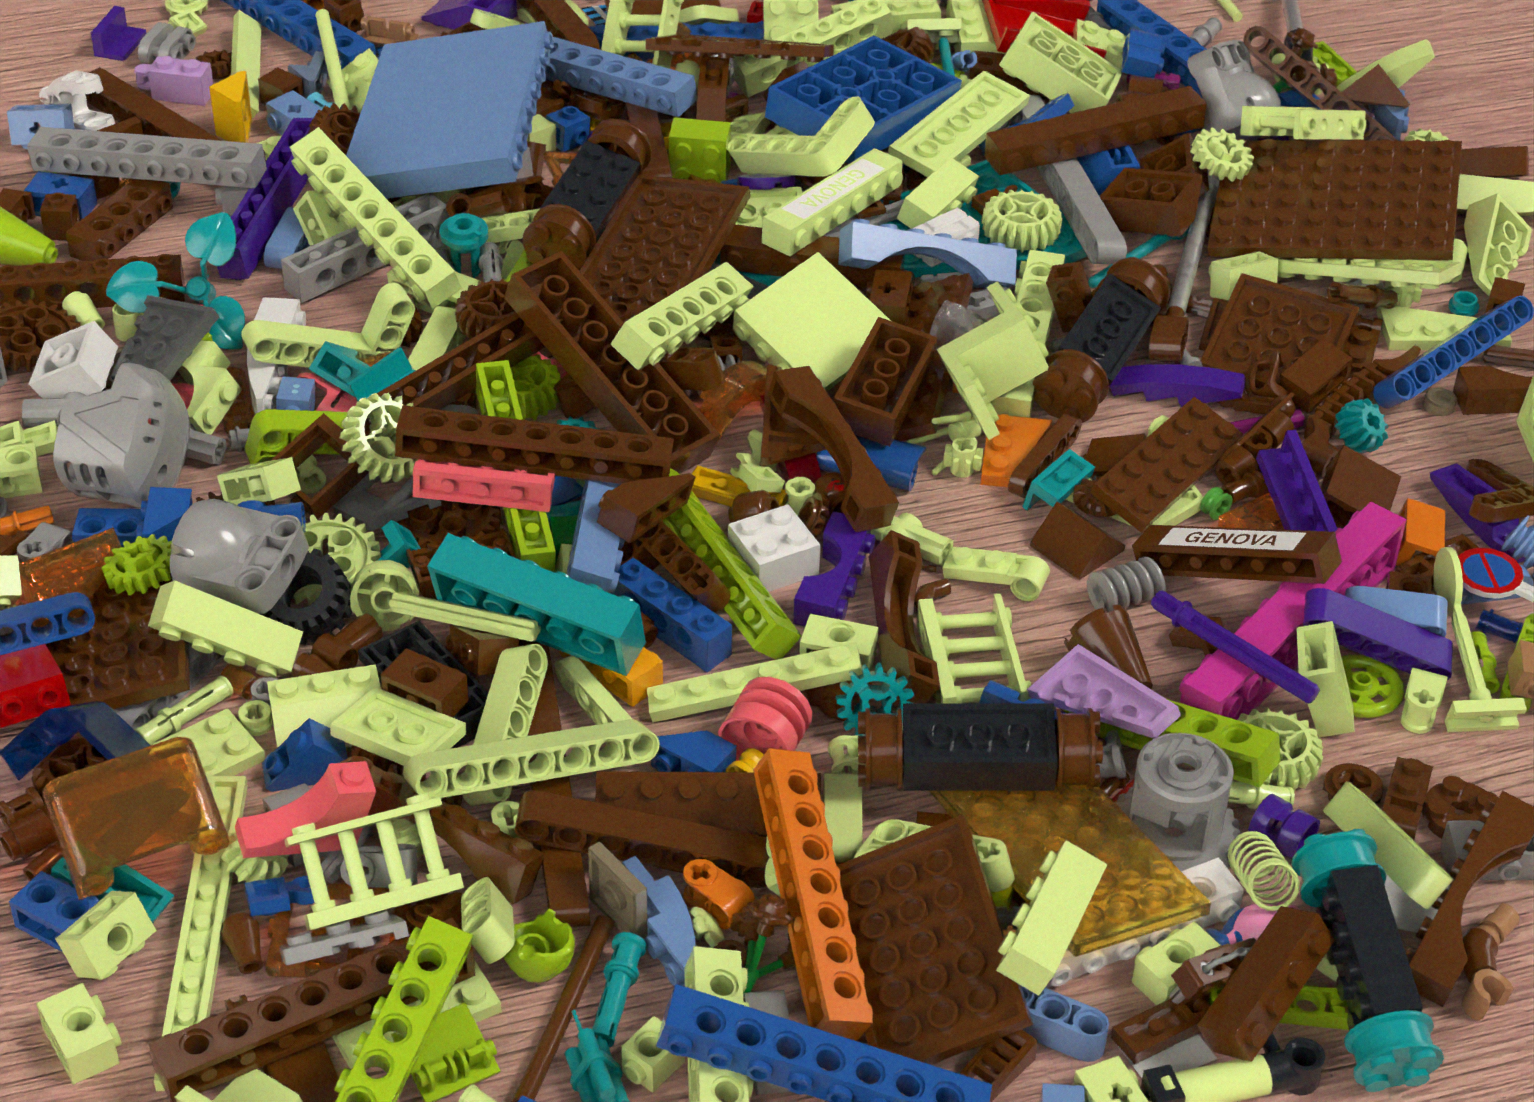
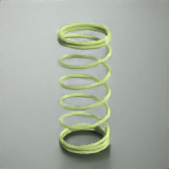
[1227,831,1300,911]

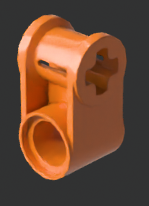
[683,859,755,930]

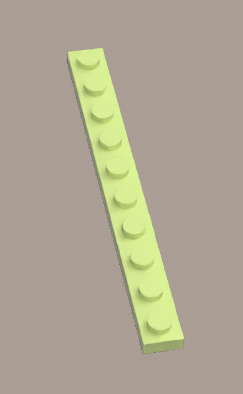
[154,776,248,1091]

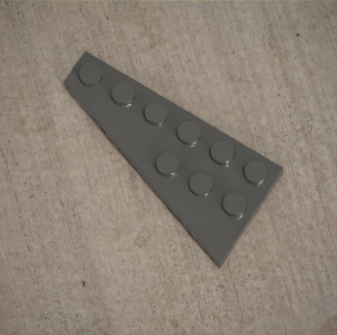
[104,295,219,391]

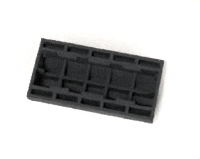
[358,621,488,748]

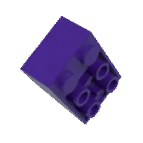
[421,0,517,30]

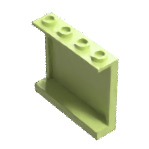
[733,252,891,391]

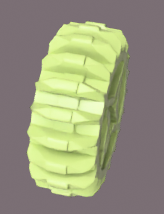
[982,189,1062,253]
[340,392,418,483]
[1237,707,1323,792]

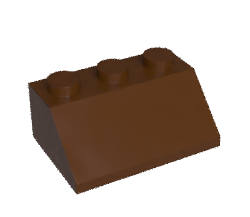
[1099,168,1203,237]

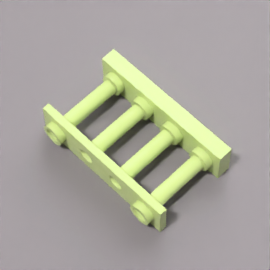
[601,0,684,69]
[1240,106,1366,140]
[917,594,1032,703]
[284,793,464,931]

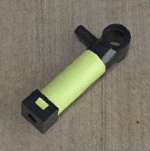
[1140,1032,1326,1102]

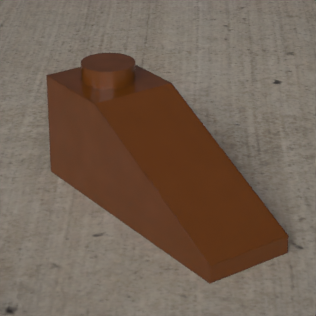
[597,473,696,543]

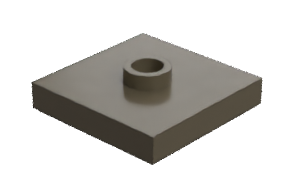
[588,841,648,940]

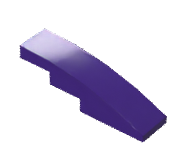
[1110,364,1246,407]
[1430,463,1525,563]

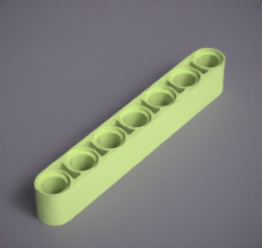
[403,719,660,799]

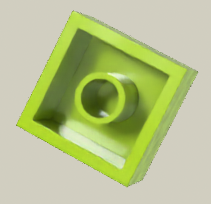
[669,117,731,183]

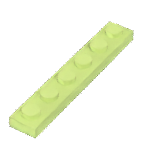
[647,642,863,723]

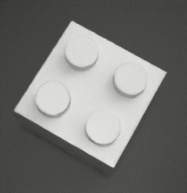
[29,321,118,399]
[728,504,820,592]

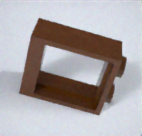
[270,413,369,520]

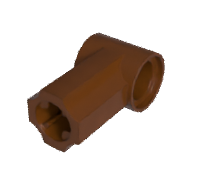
[446,187,511,218]
[311,613,383,671]

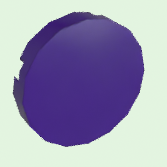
[737,173,795,190]

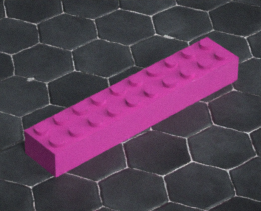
[1179,502,1407,720]

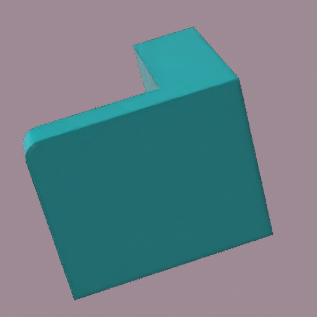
[378,520,421,568]

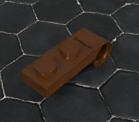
[1382,756,1433,840]

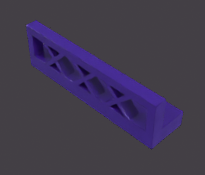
[1256,430,1337,532]

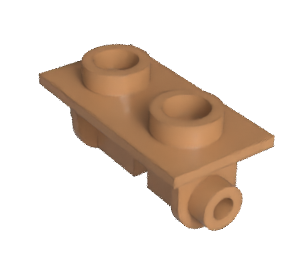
[360,16,419,46]

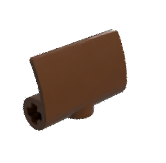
[1215,392,1295,485]

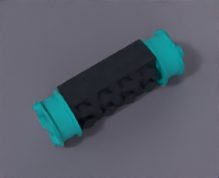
[1291,829,1444,1092]

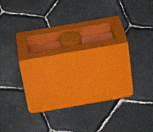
[1396,498,1445,566]

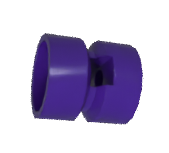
[1248,793,1320,860]

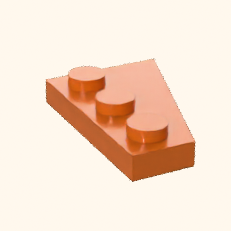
[980,414,1053,488]

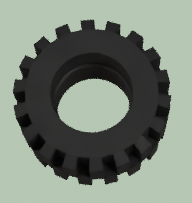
[264,548,352,645]

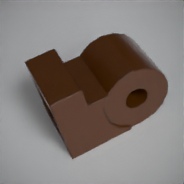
[710,334,743,377]

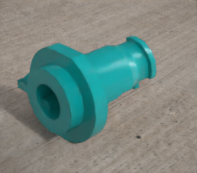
[440,213,489,278]

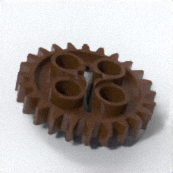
[308,103,360,155]
[0,299,80,372]
[396,494,502,548]

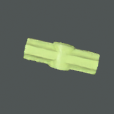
[871,513,954,567]

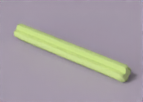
[389,592,541,641]

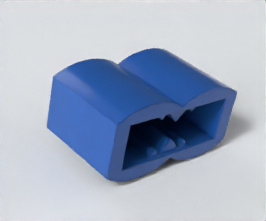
[1121,28,1165,78]

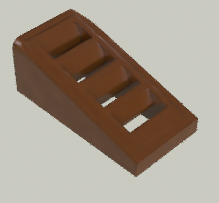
[959,1029,1038,1102]

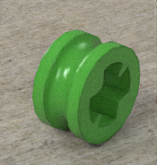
[1200,487,1233,520]

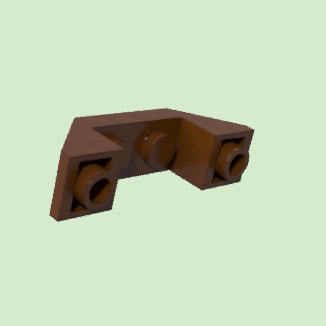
[696,56,731,122]

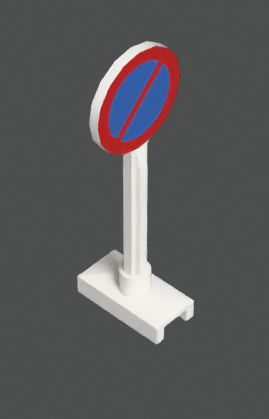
[1458,547,1534,603]

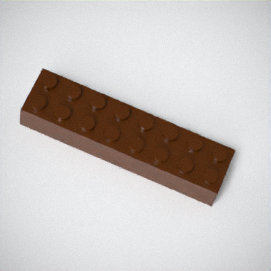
[504,251,720,474]

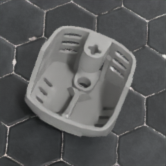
[53,362,190,508]

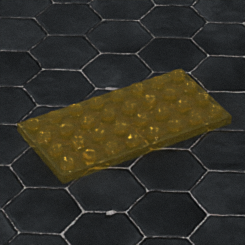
[929,785,1211,957]

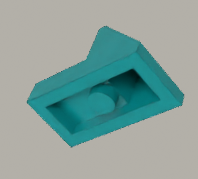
[309,341,370,397]

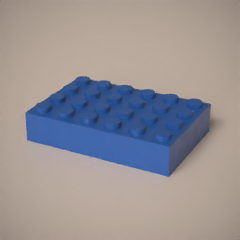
[765,35,962,164]

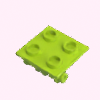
[391,1003,501,1102]

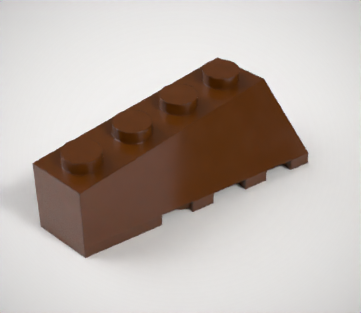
[1197,906,1335,1062]

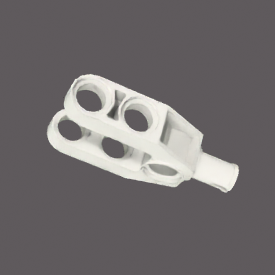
[39,70,115,131]

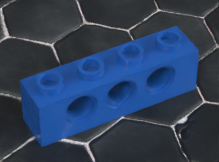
[609,558,732,672]

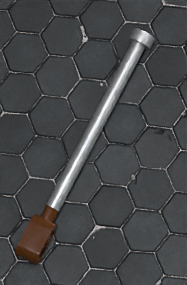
[1149,170,1220,362]

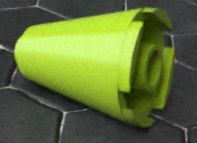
[0,206,58,266]

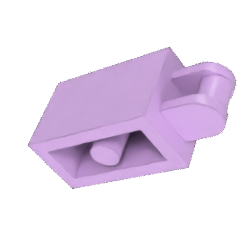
[134,56,213,106]

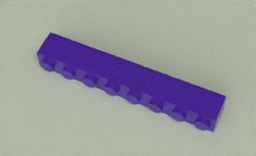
[217,118,313,280]

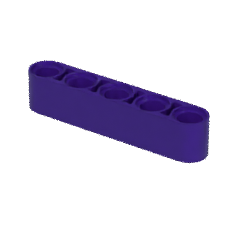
[1303,588,1453,680]

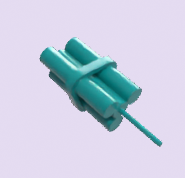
[565,1010,630,1102]

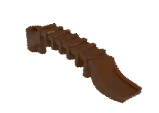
[1302,345,1421,477]

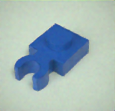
[244,876,314,917]

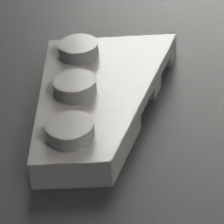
[279,910,410,966]

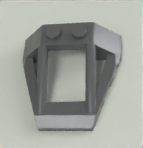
[332,457,442,531]

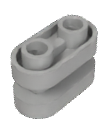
[138,22,196,65]

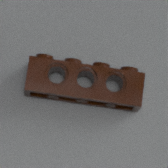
[65,179,173,261]

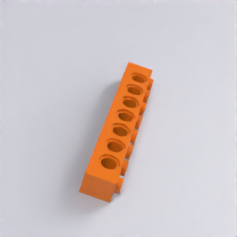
[753,748,873,1041]

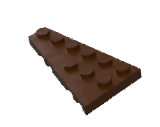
[645,34,834,62]

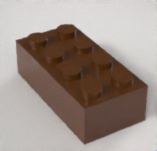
[833,317,938,447]

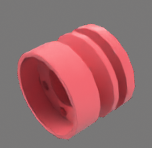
[718,677,812,761]

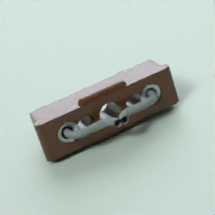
[1170,937,1256,1004]

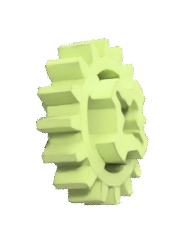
[1190,128,1254,181]

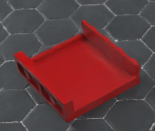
[982,0,1107,58]
[0,644,71,728]

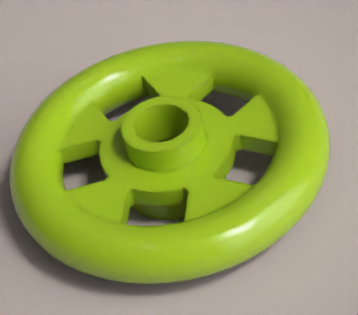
[1341,654,1404,718]

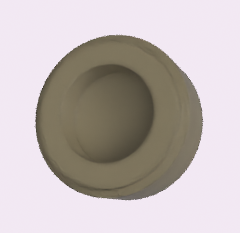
[1423,388,1457,416]

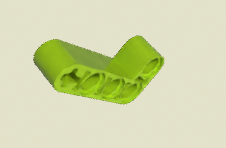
[245,409,348,464]

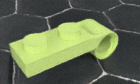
[942,547,1050,601]

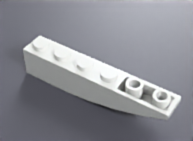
[247,297,306,415]

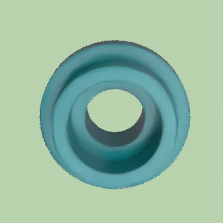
[1448,291,1480,317]

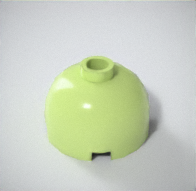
[350,560,419,631]

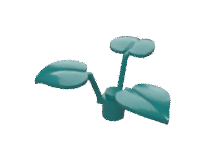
[106,212,245,350]

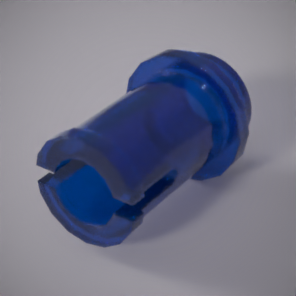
[1476,609,1523,644]

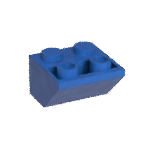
[1076,145,1140,196]

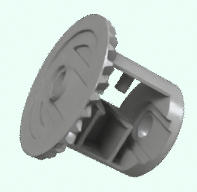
[1106,733,1242,881]

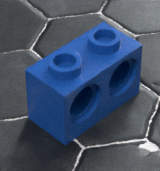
[72,508,144,561]
[9,871,100,952]

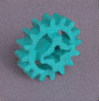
[836,663,914,736]

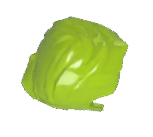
[504,908,575,983]

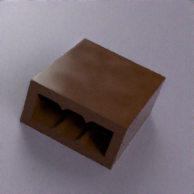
[1320,445,1402,529]

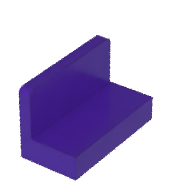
[91,6,147,61]

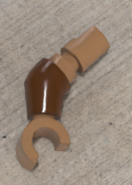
[1462,903,1520,1021]

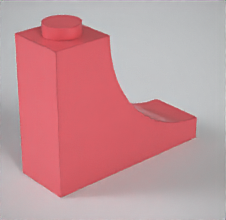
[235,761,376,858]

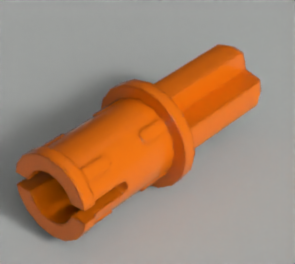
[0,506,54,536]

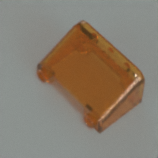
[43,737,230,900]

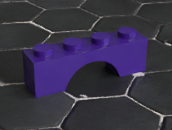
[793,511,876,626]

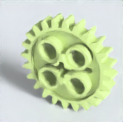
[294,513,381,606]

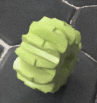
[221,831,289,883]

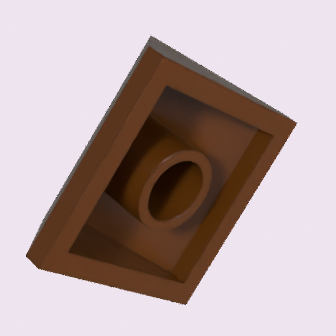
[1030,502,1126,580]

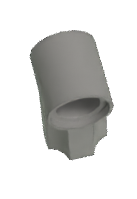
[22,392,86,427]
[186,423,227,466]

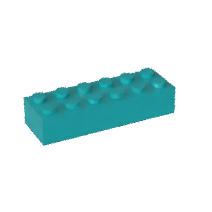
[427,533,646,676]

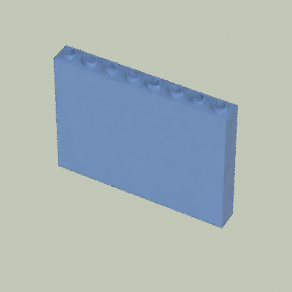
[346,21,554,199]

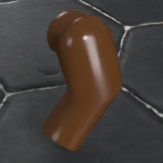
[914,578,951,613]

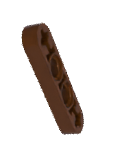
[1008,413,1082,498]

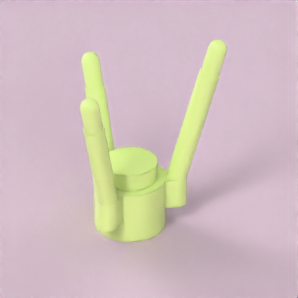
[907,411,982,475]

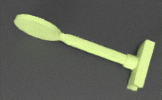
[1433,547,1527,732]

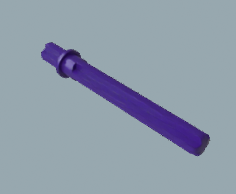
[1151,590,1320,704]

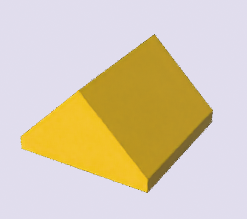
[209,71,252,143]

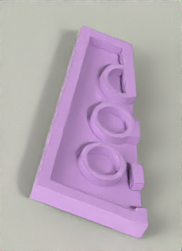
[1027,644,1181,739]

